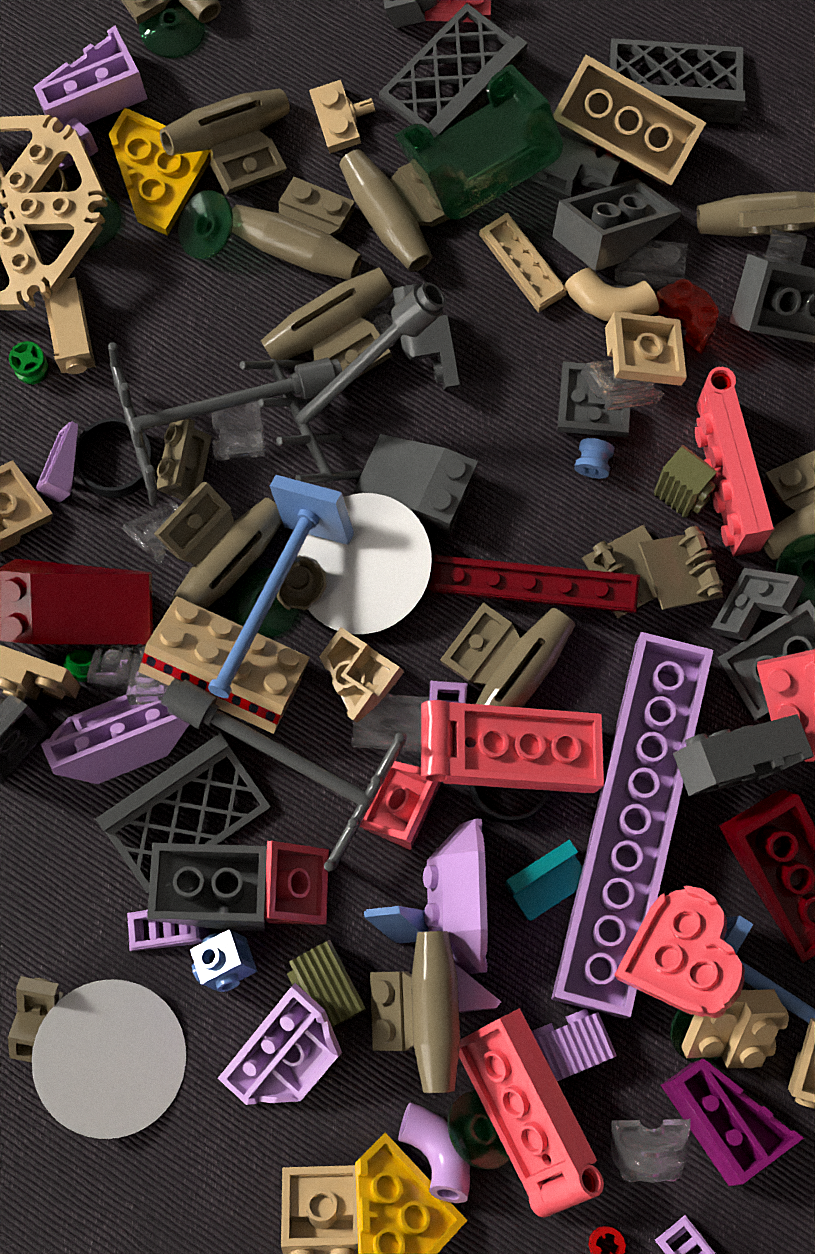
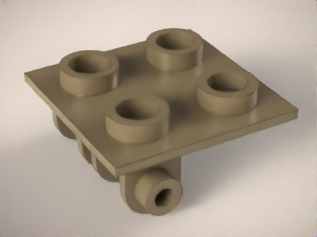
[582,525,657,618]
[638,526,724,610]

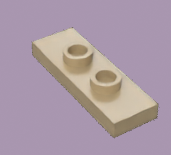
[479,213,567,313]

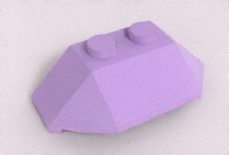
[41,689,190,784]
[423,819,488,975]
[218,983,342,1105]

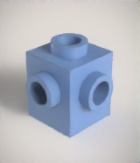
[190,929,258,992]

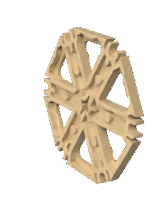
[0,115,108,310]

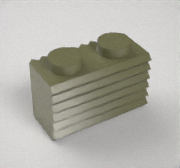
[654,445,718,518]
[287,940,366,1029]

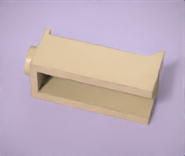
[40,277,96,374]

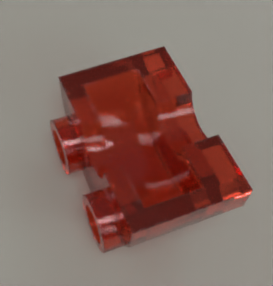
[656,279,719,355]

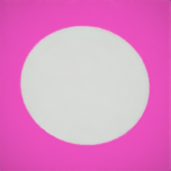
[298,493,432,634]
[32,979,186,1139]

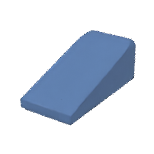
[364,906,429,943]

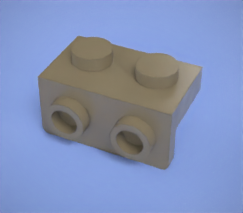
[157,418,212,501]

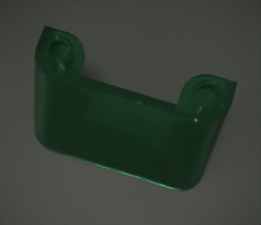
[395,64,563,219]

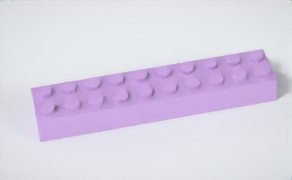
[551,632,713,1019]

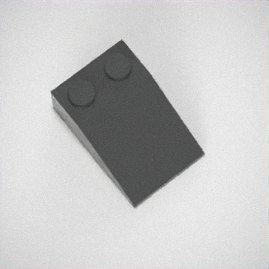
[552,178,681,271]
[729,254,815,343]
[352,434,478,537]
[718,600,815,720]
[0,694,50,784]
[147,843,267,931]

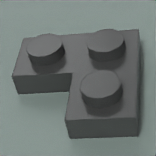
[557,362,631,437]
[711,568,806,640]

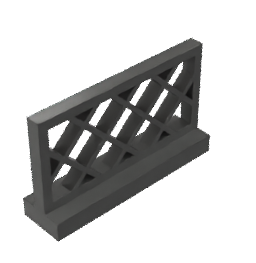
[379,3,527,151]
[609,38,745,124]
[95,733,271,893]

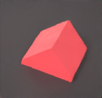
[359,761,441,850]
[264,841,329,925]

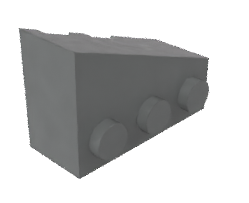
[673,714,814,796]

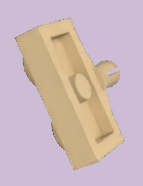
[309,80,376,153]

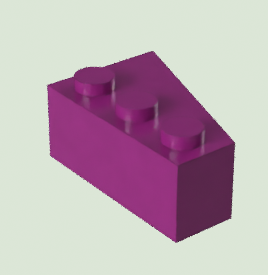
[661,1058,804,1186]

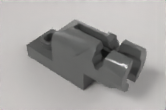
[509,136,622,197]
[393,284,460,391]

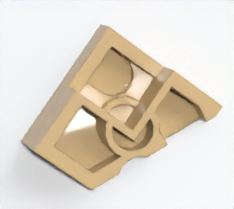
[319,627,404,723]

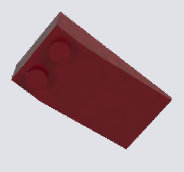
[0,559,153,644]
[719,789,815,963]

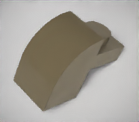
[8,976,64,1063]

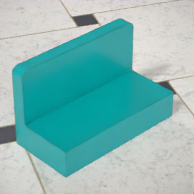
[504,839,582,921]

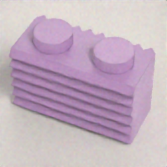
[532,1008,617,1081]

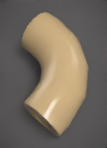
[564,267,659,321]

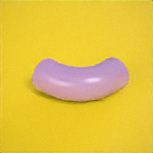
[398,1103,470,1203]

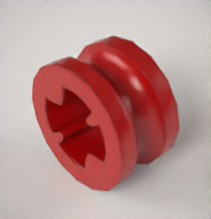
[588,1226,626,1254]

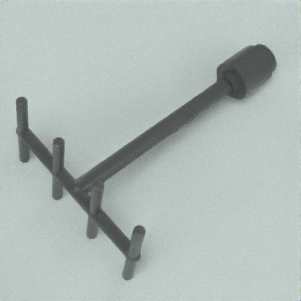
[239,282,446,483]
[108,342,342,506]
[161,678,407,871]

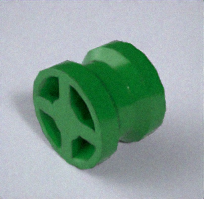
[9,341,49,384]

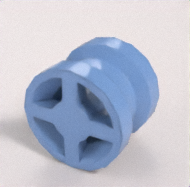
[574,438,615,479]

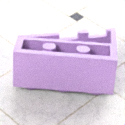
[34,25,148,125]

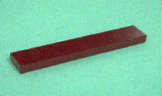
[425,555,641,613]

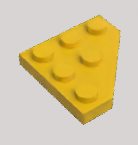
[109,107,211,236]
[355,1132,467,1254]

